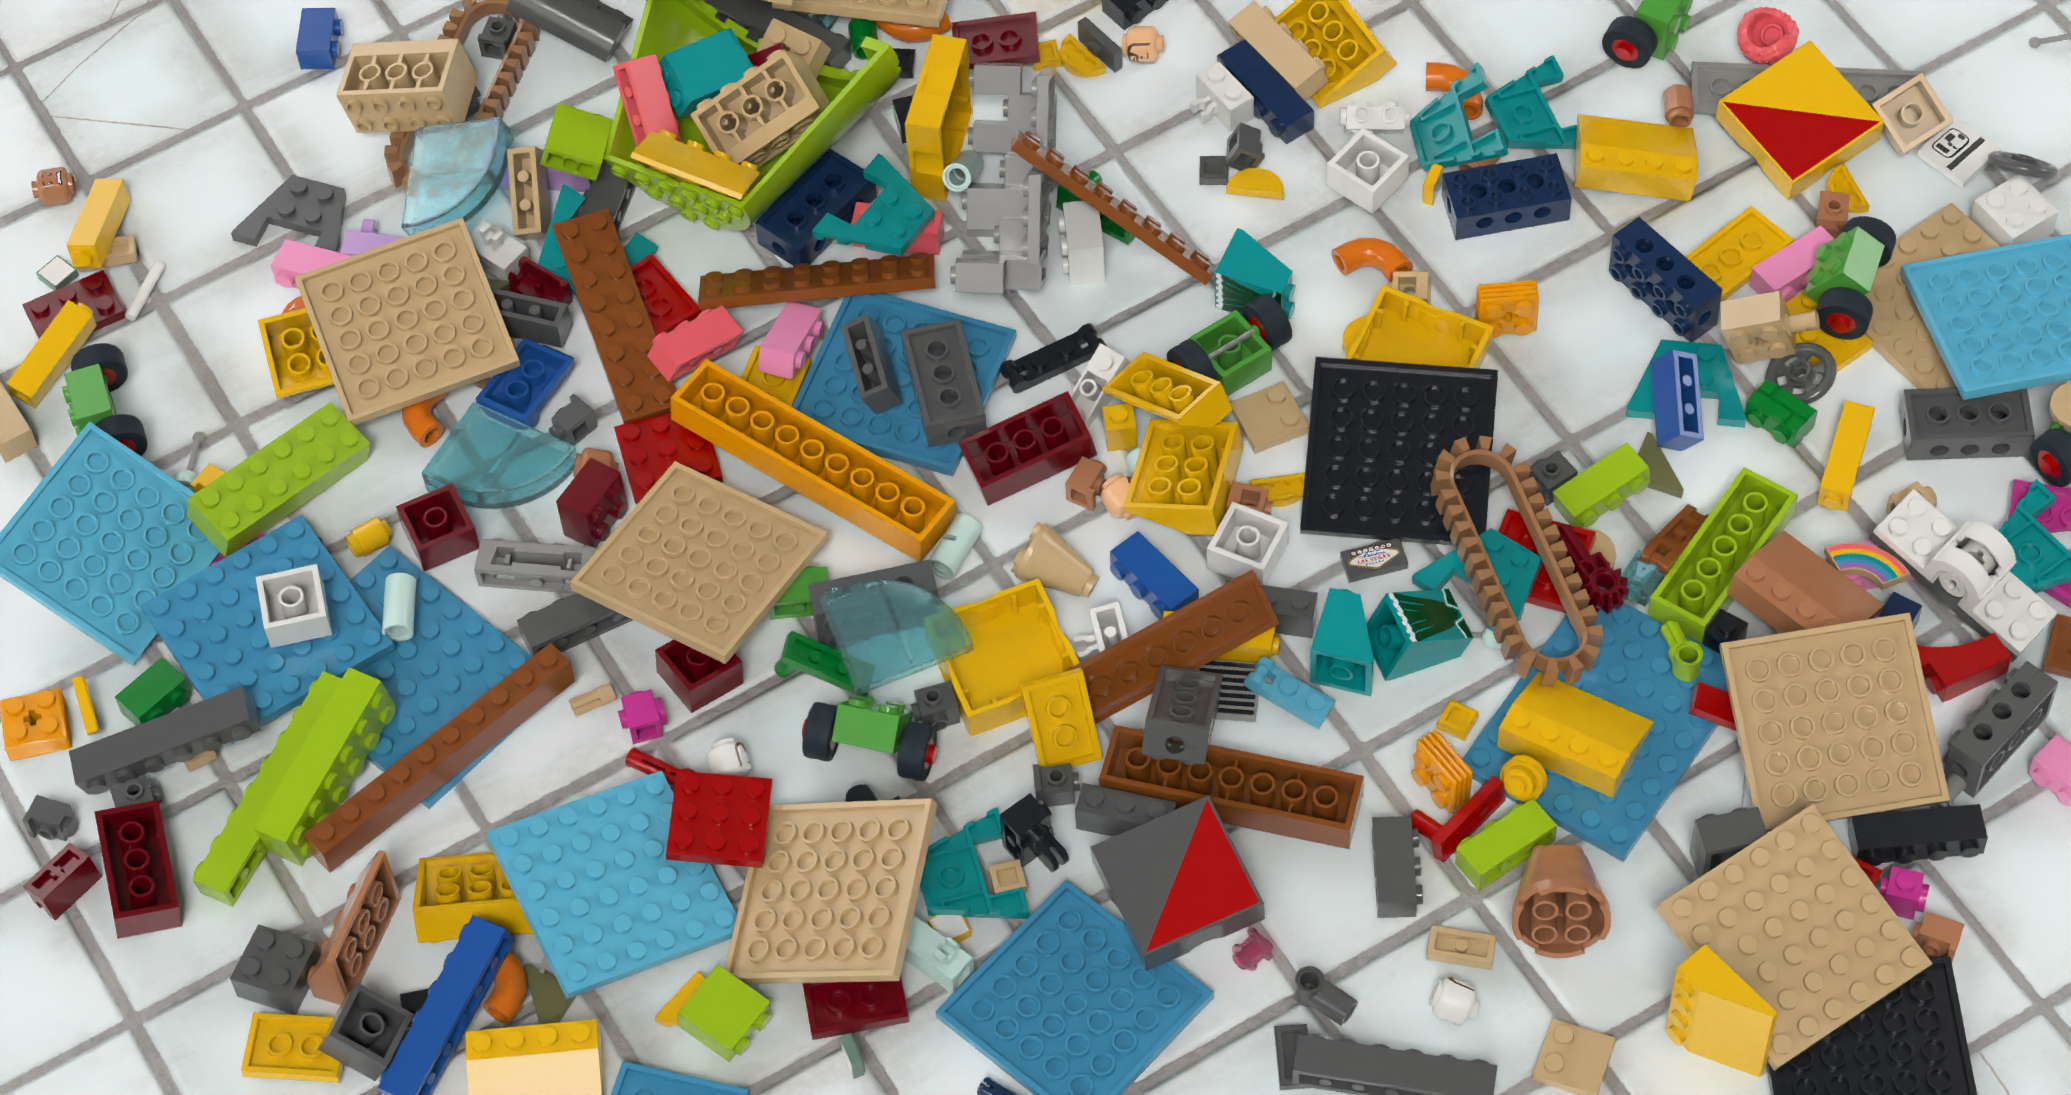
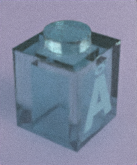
[1620,550,1664,607]

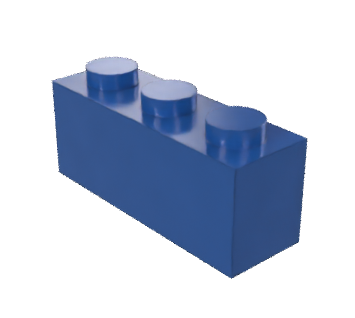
[1650,350,1704,451]
[1110,531,1199,619]

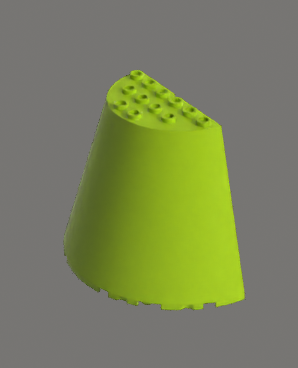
[603,0,901,230]

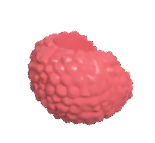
[1737,7,1800,65]

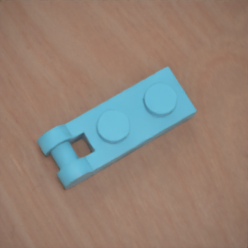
[1244,657,1336,729]

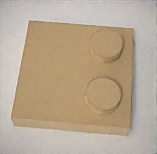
[1230,381,1309,454]
[1532,1018,1616,1095]

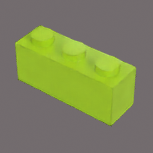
[1552,443,1651,528]
[1455,798,1557,891]

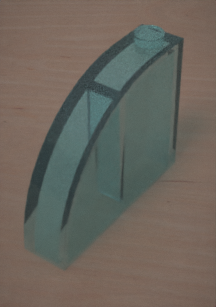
[401,117,514,236]
[421,402,577,509]
[819,580,974,695]

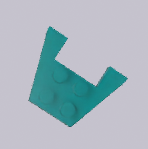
[1484,55,1577,149]
[1409,62,1508,172]
[812,154,935,256]
[538,184,658,295]
[1626,339,1746,428]
[1998,479,2071,593]
[1412,528,1542,632]
[920,808,1030,919]

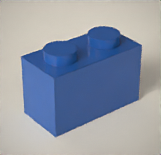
[296,8,344,70]

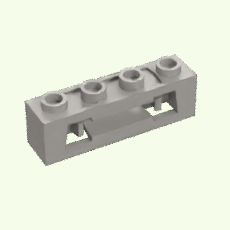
[474,538,599,594]

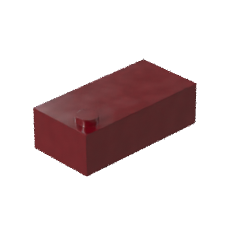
[958,391,1097,506]
[94,800,182,939]

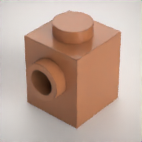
[1815,191,1850,239]

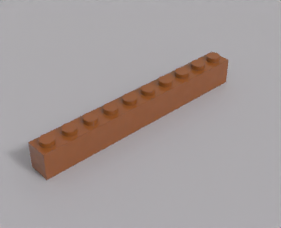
[303,643,575,873]

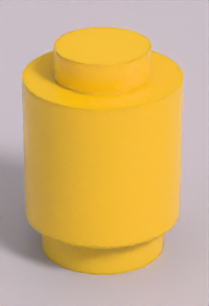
[344,516,393,558]

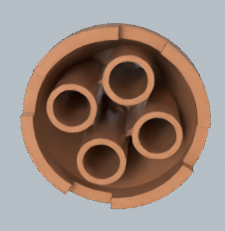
[1511,845,1611,958]

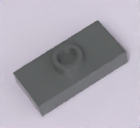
[1077,17,1122,73]

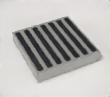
[1197,660,1258,722]

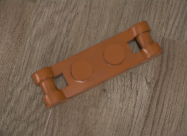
[1639,504,1709,575]

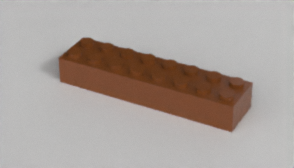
[1099,725,1364,849]

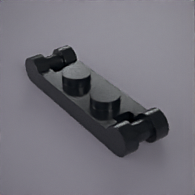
[1000,323,1107,393]

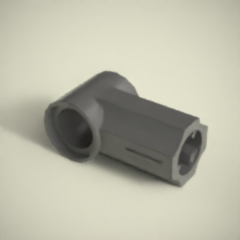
[1293,966,1358,1026]

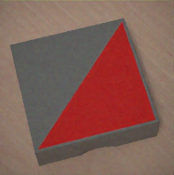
[1090,795,1265,971]

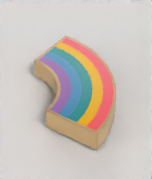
[1824,543,1911,590]

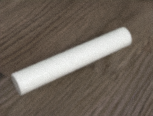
[125,261,165,321]

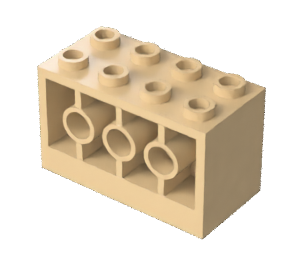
[336,39,478,133]
[690,49,830,169]

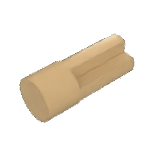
[569,683,616,717]

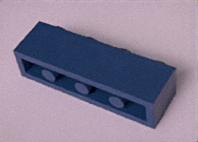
[1217,39,1314,145]

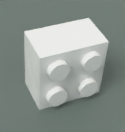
[1326,128,1409,214]
[1970,174,2059,247]
[1058,201,1105,285]
[1207,502,1289,585]
[256,564,332,648]

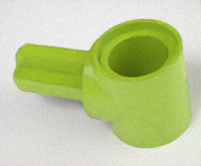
[1661,620,1703,682]

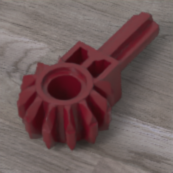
[1558,524,1629,615]

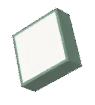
[36,255,79,290]
[839,1033,865,1079]

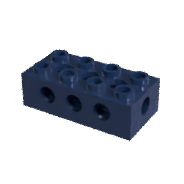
[755,149,877,266]
[1441,153,1572,240]
[1609,217,1722,342]

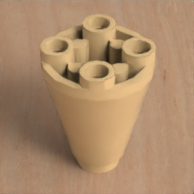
[1011,522,1100,598]

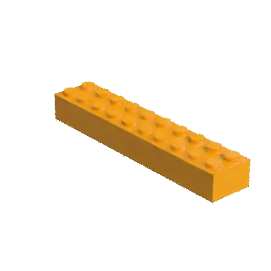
[670,359,956,562]

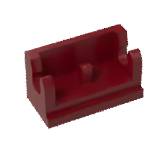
[508,256,573,306]
[23,843,102,921]

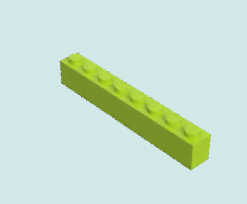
[192,671,342,907]

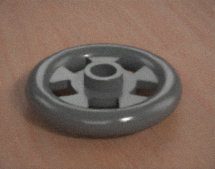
[1988,151,2058,179]
[1765,343,1837,404]

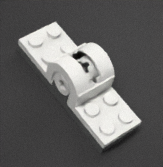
[1869,489,2058,663]

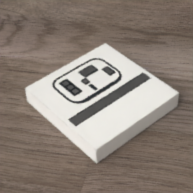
[1917,117,2001,188]

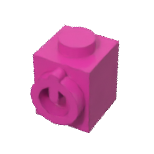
[618,689,668,745]
[1879,866,1930,920]

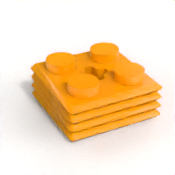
[1475,280,1539,338]
[0,687,71,761]
[1411,729,1473,814]

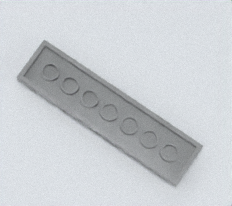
[1691,61,1925,115]

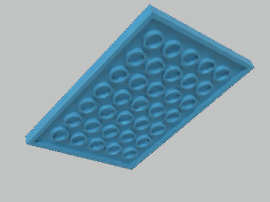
[300,545,532,809]
[1462,603,1728,862]

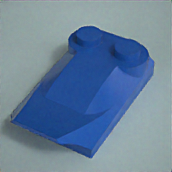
[475,337,575,431]

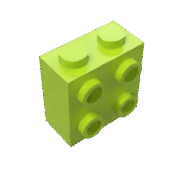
[540,103,613,181]
[677,964,771,1062]

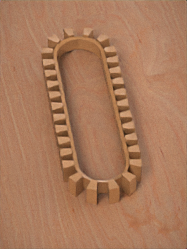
[384,0,540,201]
[1430,435,1603,687]

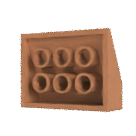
[1727,531,1885,633]
[307,850,401,1005]

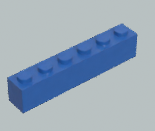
[378,915,515,1095]

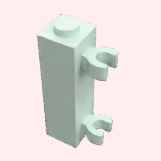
[904,915,975,994]

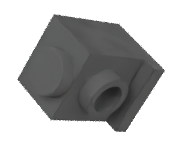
[477,14,517,60]
[1225,122,1265,171]
[549,393,598,449]
[1033,764,1080,807]
[22,795,77,841]

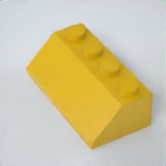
[1101,352,1233,428]

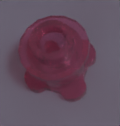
[1232,927,1273,971]

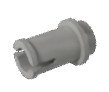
[1929,773,1966,809]

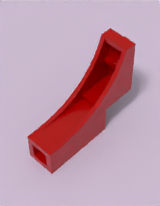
[1917,633,2012,703]

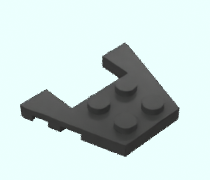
[231,175,346,252]

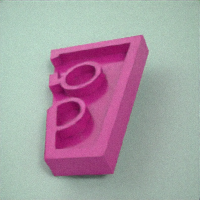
[2008,479,2071,533]

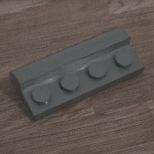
[506,0,633,62]

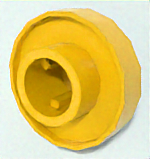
[1500,755,1548,802]

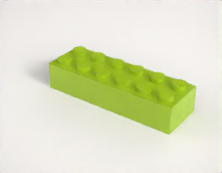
[187,402,370,558]
[1648,467,1798,644]
[253,667,396,866]

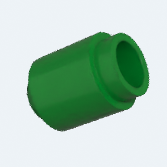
[848,18,878,60]

